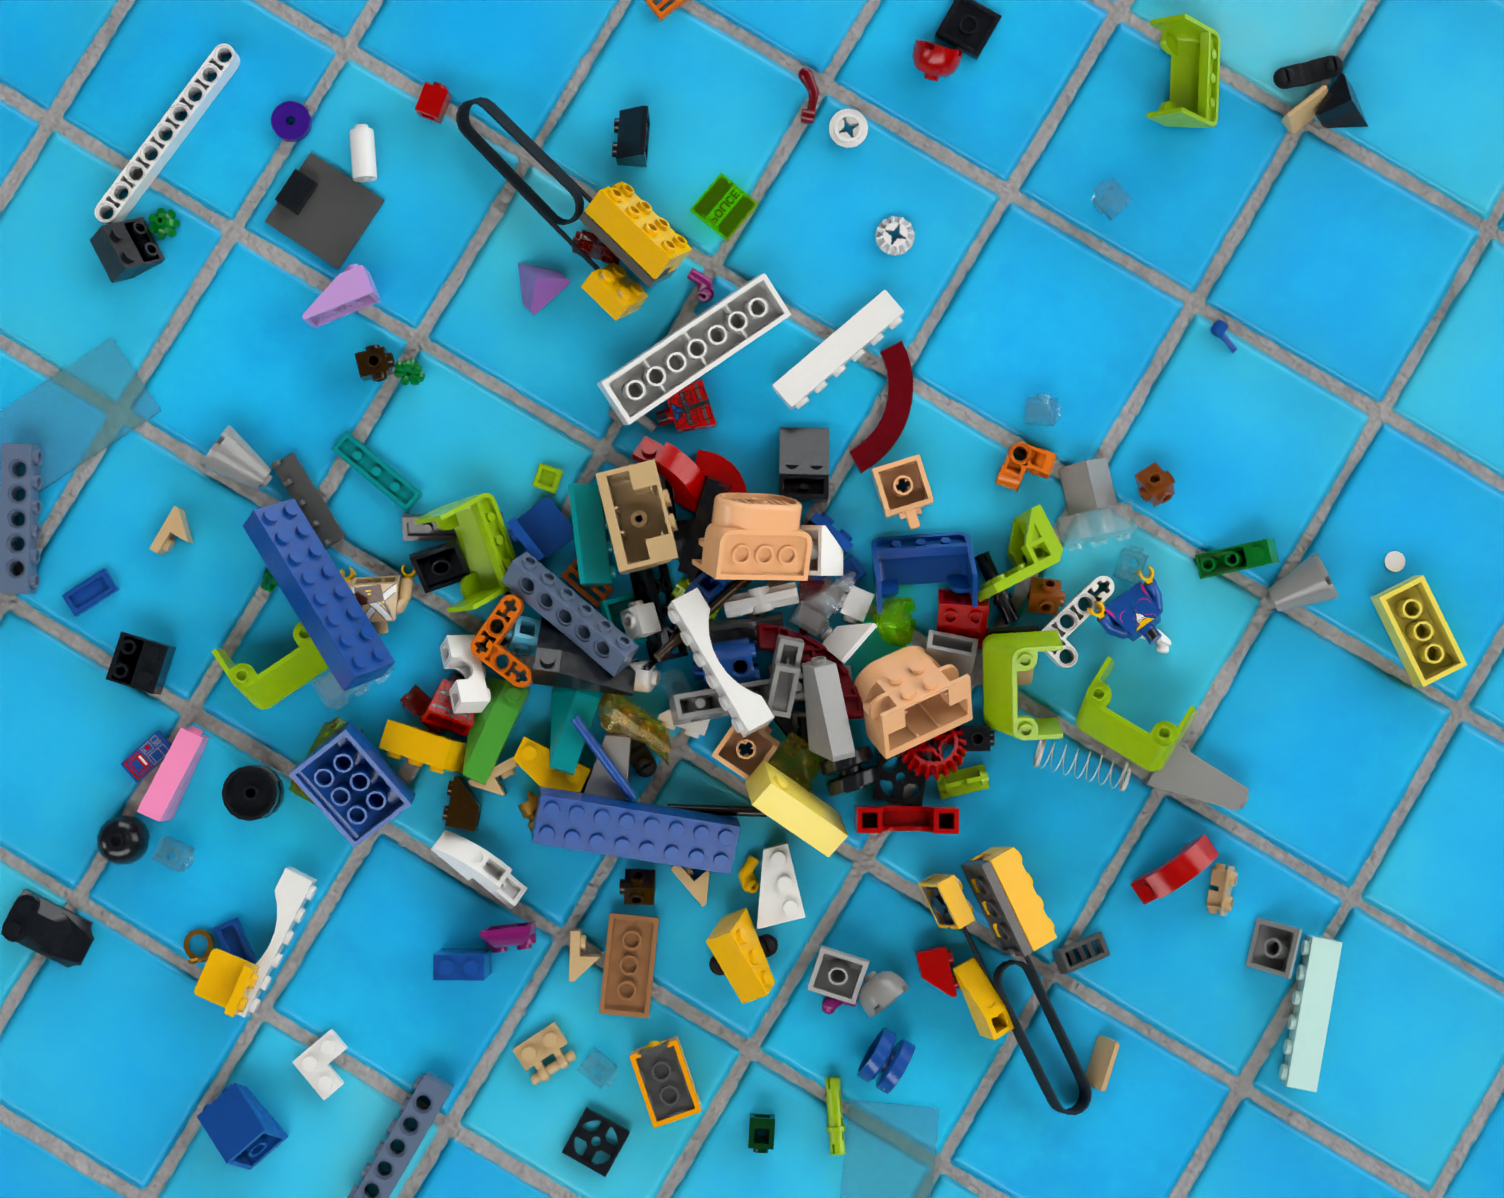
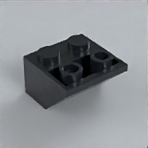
[90,217,165,283]
[106,632,176,695]

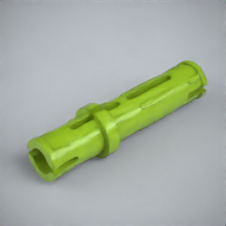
[824,1076,846,1155]

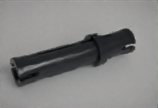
[974,551,1020,625]

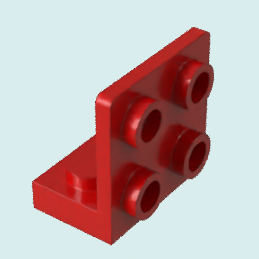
[936,589,989,649]

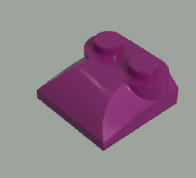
[480,921,536,953]

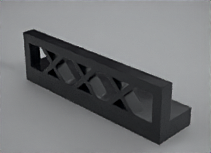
[677,477,732,581]
[629,563,688,663]

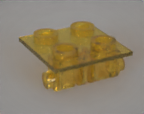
[768,731,827,792]

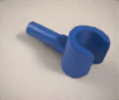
[1211,320,1237,353]

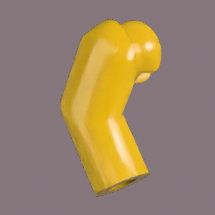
[738,855,760,893]

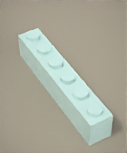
[1279,935,1342,1092]

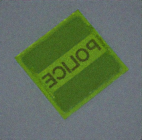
[690,173,758,241]

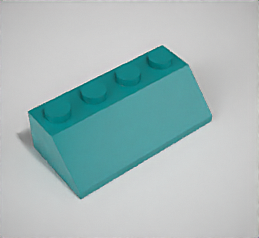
[568,484,617,589]

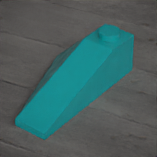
[550,687,605,776]

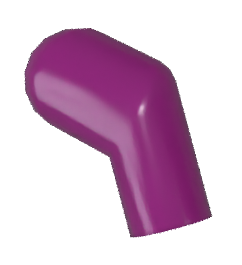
[687,268,714,302]
[822,996,858,1014]

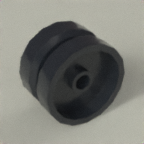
[819,745,881,796]
[222,765,284,821]

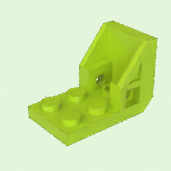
[978,504,1063,602]

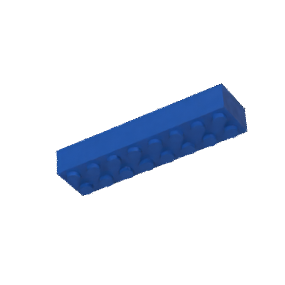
[243,498,395,691]
[531,786,741,874]

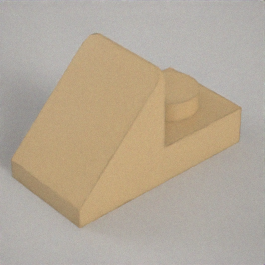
[149,506,193,555]
[468,757,519,796]
[670,865,710,907]
[569,929,601,982]

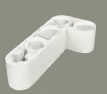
[1039,576,1115,668]

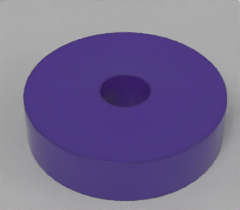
[271,101,312,142]

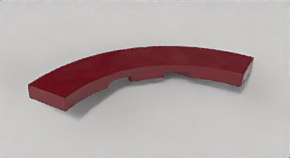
[849,341,913,474]
[756,623,864,719]

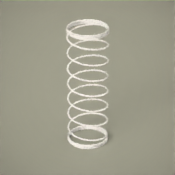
[1033,739,1132,791]

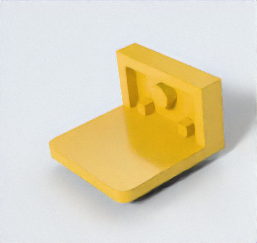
[194,948,260,1017]

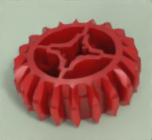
[899,726,967,781]

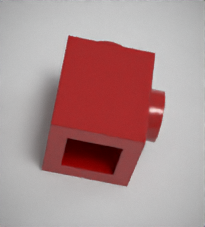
[415,82,451,124]

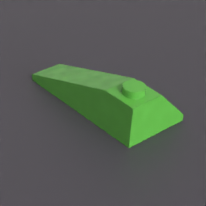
[462,677,530,785]

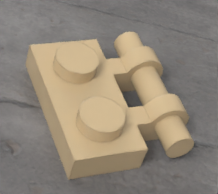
[512,1021,577,1085]

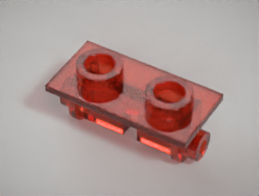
[572,230,620,265]
[400,684,443,734]

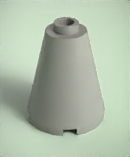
[200,425,273,490]
[1265,553,1339,612]

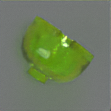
[873,597,916,647]

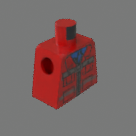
[656,379,717,433]
[421,673,474,736]

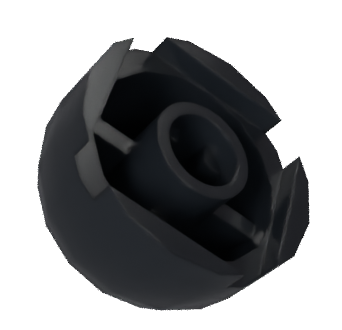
[97,815,150,865]

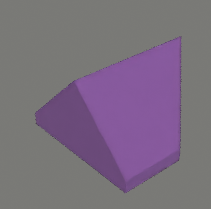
[518,263,571,315]

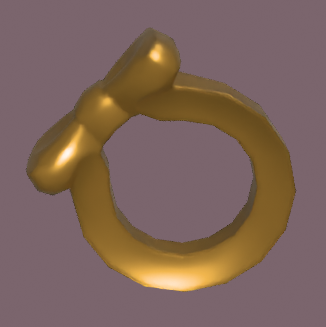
[183,929,214,964]

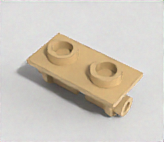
[1206,863,1238,916]

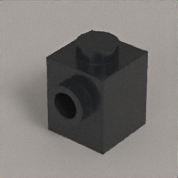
[958,726,994,752]

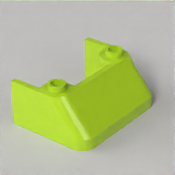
[1146,13,1221,128]
[414,493,517,613]
[211,622,329,709]
[982,630,1063,740]
[1076,656,1197,773]

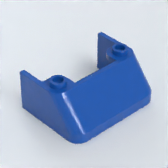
[871,532,978,614]

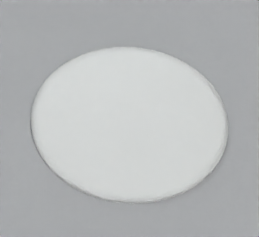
[1384,551,1405,572]

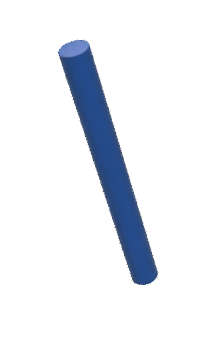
[570,715,637,802]

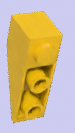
[953,957,1014,1040]

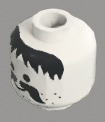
[628,659,661,693]

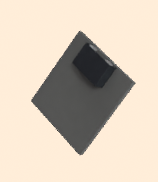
[265,153,385,270]

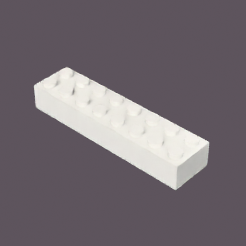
[597,273,791,425]

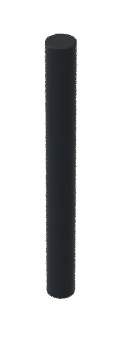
[668,804,767,817]

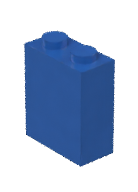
[433,948,492,981]

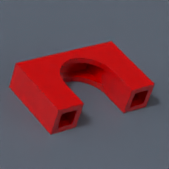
[854,805,959,834]

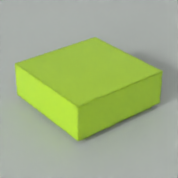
[532,463,564,495]

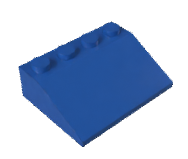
[289,720,416,848]

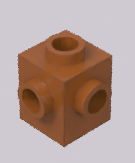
[1135,462,1175,507]
[1027,577,1065,615]

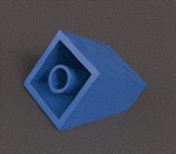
[197,1083,288,1170]

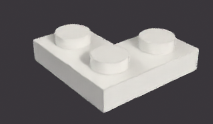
[292,1028,348,1100]

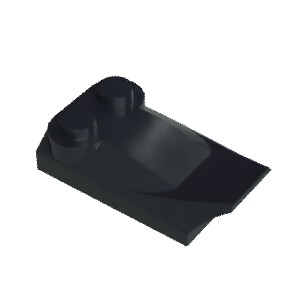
[1,889,94,968]

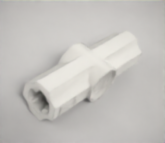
[724,582,800,618]

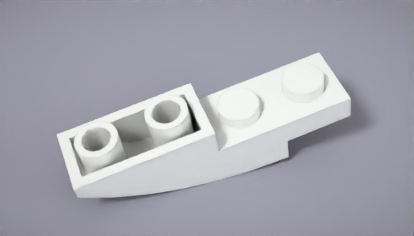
[431,830,528,909]

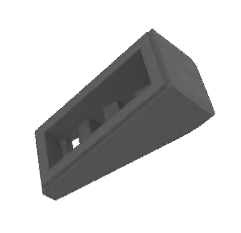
[1052,932,1110,974]

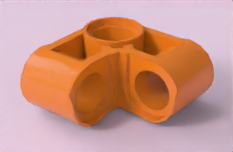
[995,442,1057,492]

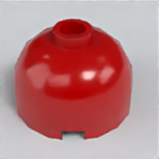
[912,39,963,81]

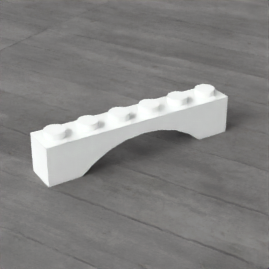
[668,587,774,738]
[238,866,317,1018]

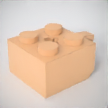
[871,454,934,530]
[711,715,781,780]

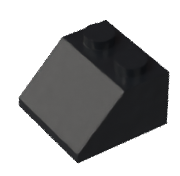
[612,106,650,167]

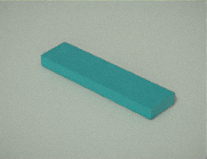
[331,431,423,513]

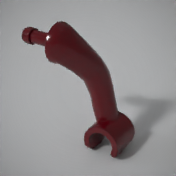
[798,68,819,124]

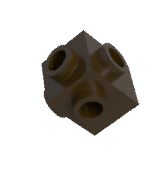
[355,344,395,382]
[619,869,656,905]

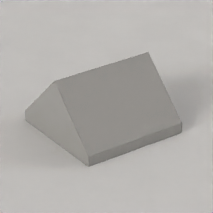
[1058,458,1118,517]
[1246,918,1302,979]
[807,945,870,1005]

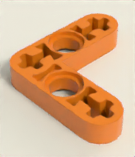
[471,595,533,688]

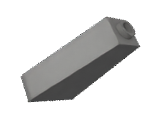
[802,656,856,762]
[584,727,632,800]
[1143,745,1250,811]

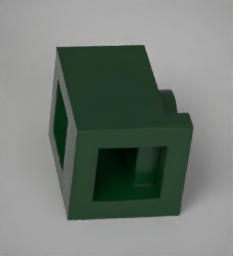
[748,1113,775,1153]

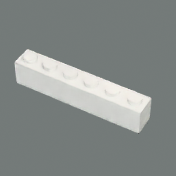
[772,290,904,411]

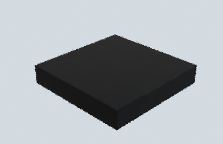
[935,0,1002,60]

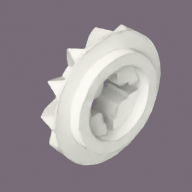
[829,109,868,149]
[875,216,915,256]

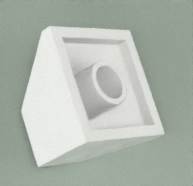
[799,525,843,576]
[820,623,877,664]

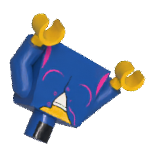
[1087,565,1163,645]

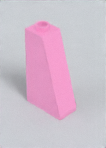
[137,725,209,822]

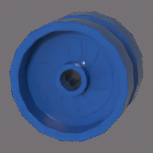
[857,1027,915,1094]

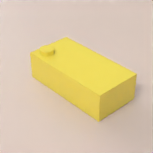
[1370,575,1467,687]
[745,760,848,858]

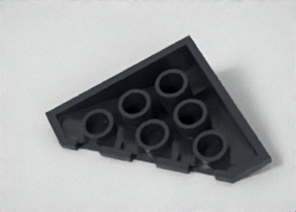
[533,616,636,696]

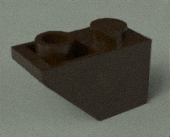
[442,776,482,832]

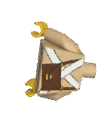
[339,564,416,634]

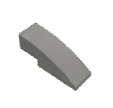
[766,635,805,718]

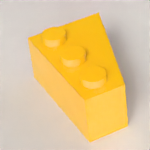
[379,719,467,774]
[513,736,593,793]
[706,907,775,1004]

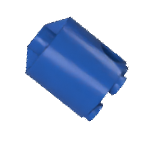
[692,637,761,689]

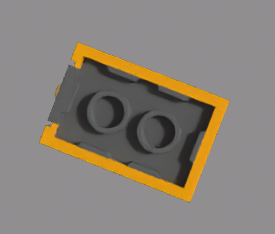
[629,1035,702,1128]

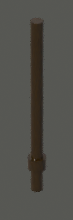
[654,580,753,662]

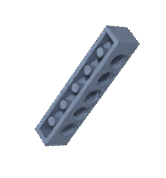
[0,444,43,594]
[502,552,639,676]
[347,1071,454,1198]

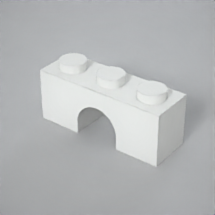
[439,635,491,714]

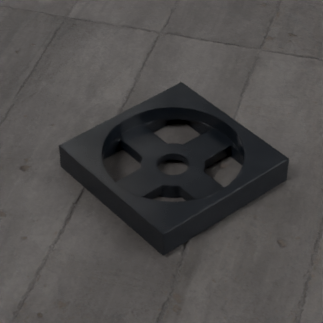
[872,752,928,806]
[562,1107,630,1177]

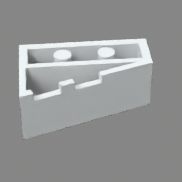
[757,842,805,929]

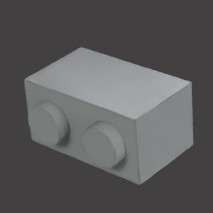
[924,630,978,677]

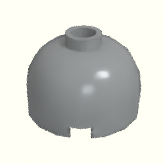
[859,970,910,1019]

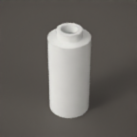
[349,124,378,182]

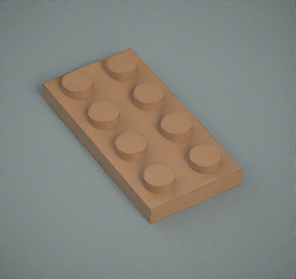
[599,912,660,1018]

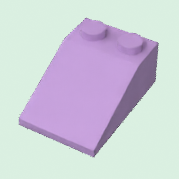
[302,264,381,329]

